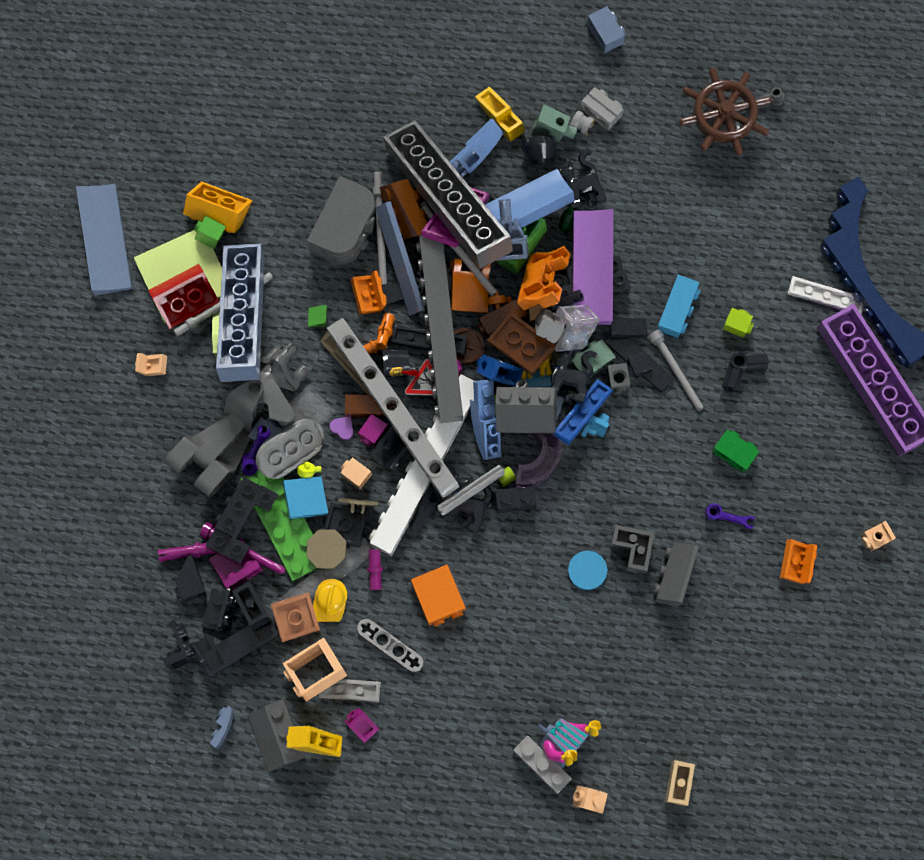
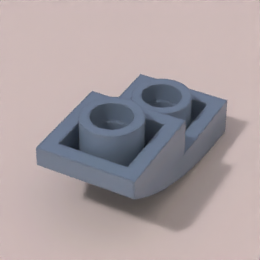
[210,705,234,749]

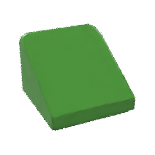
[308,305,328,327]

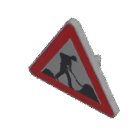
[405,359,436,396]

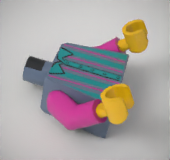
[537,719,601,768]

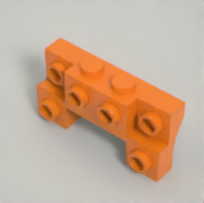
[517,246,571,310]

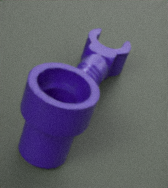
[241,425,271,476]
[704,503,755,529]

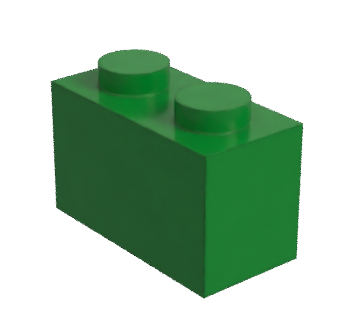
[712,429,760,474]

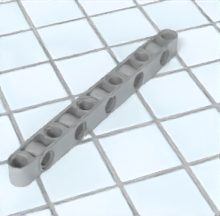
[326,318,459,498]

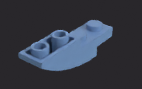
[450,118,504,177]
[470,379,501,460]

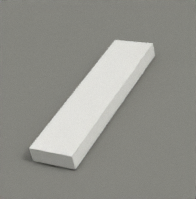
[787,276,863,314]

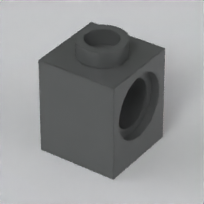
[606,363,630,394]

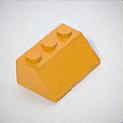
[183,181,252,233]

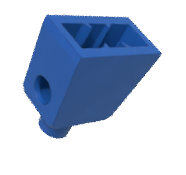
[477,354,524,386]

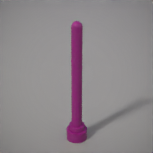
[200,522,285,574]

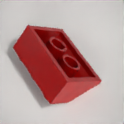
[148,264,220,329]

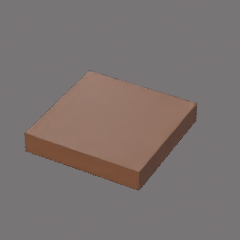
[270,592,320,642]

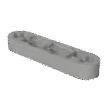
[357,619,423,672]

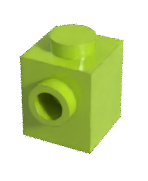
[723,308,754,338]

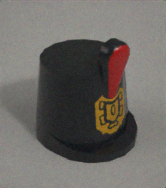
[382,349,419,380]

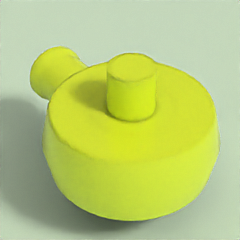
[297,462,321,478]

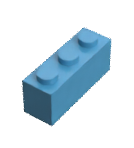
[657,275,700,338]

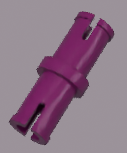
[367,549,383,590]

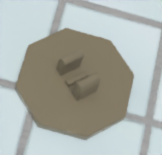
[338,498,379,514]
[307,530,346,569]

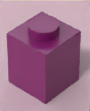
[358,414,388,447]

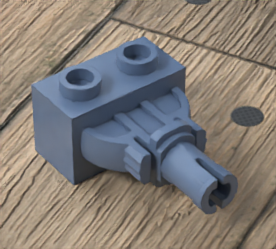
[497,199,529,260]

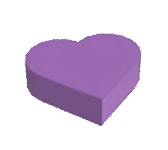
[330,416,353,440]

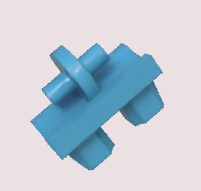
[581,413,609,438]

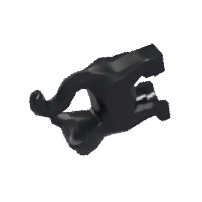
[559,150,607,211]
[549,350,598,405]
[443,476,499,533]

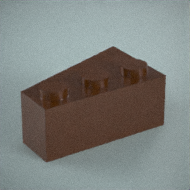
[379,179,428,240]

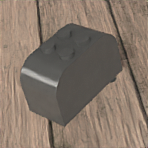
[307,176,376,265]

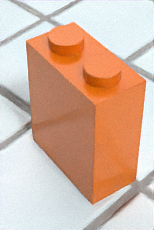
[411,565,466,627]

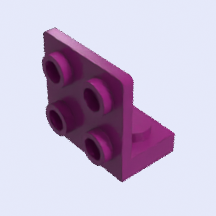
[209,538,263,590]

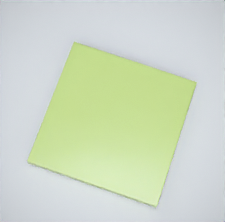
[134,230,222,323]

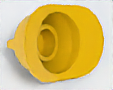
[313,579,347,622]

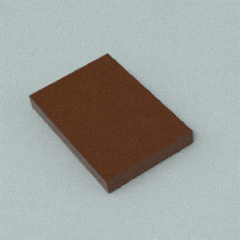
[487,311,556,376]

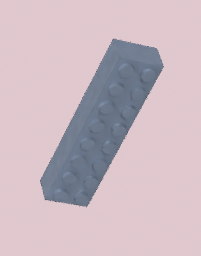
[216,244,265,382]

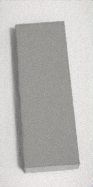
[319,678,381,702]

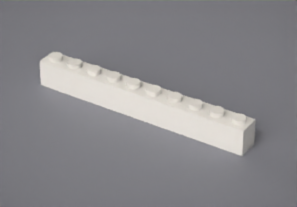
[369,374,475,557]

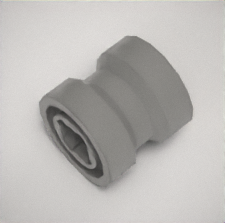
[570,110,595,135]

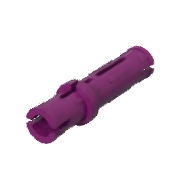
[158,542,217,562]

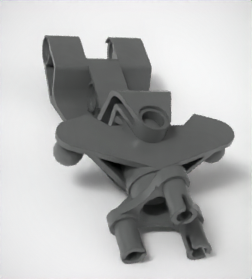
[164,343,309,498]

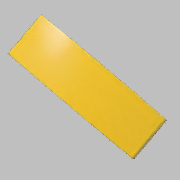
[475,87,525,142]

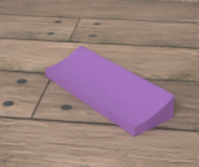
[572,209,613,325]

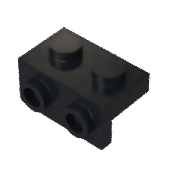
[368,423,414,470]

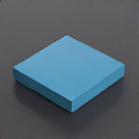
[283,477,328,519]

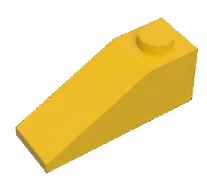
[286,726,342,757]

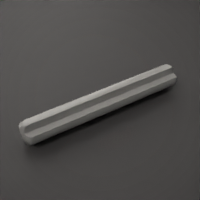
[438,465,505,515]

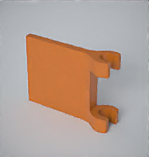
[450,259,491,313]

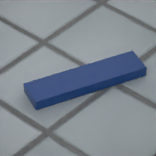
[553,379,613,446]

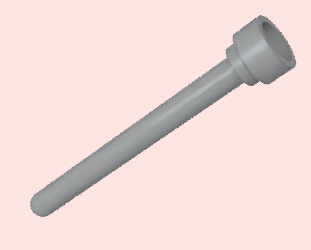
[647,329,703,411]

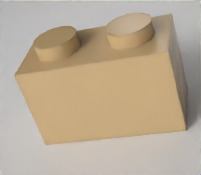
[665,760,695,806]

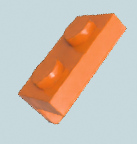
[351,271,387,315]
[780,539,817,584]

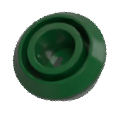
[559,208,575,232]

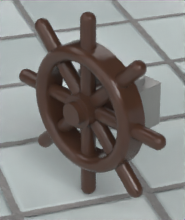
[679,68,772,155]

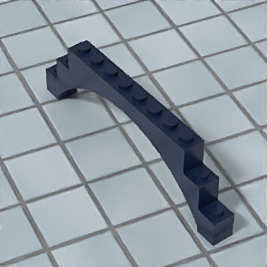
[820,177,924,368]

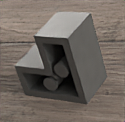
[610,525,654,575]

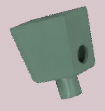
[531,105,577,142]

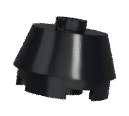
[521,135,558,164]

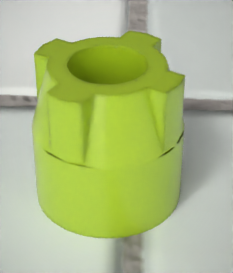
[499,466,517,487]

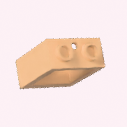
[283,638,347,702]

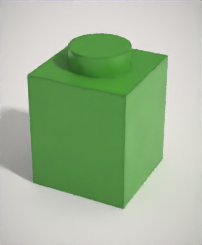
[194,216,226,249]

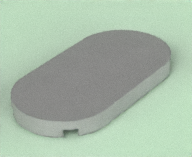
[256,419,324,479]

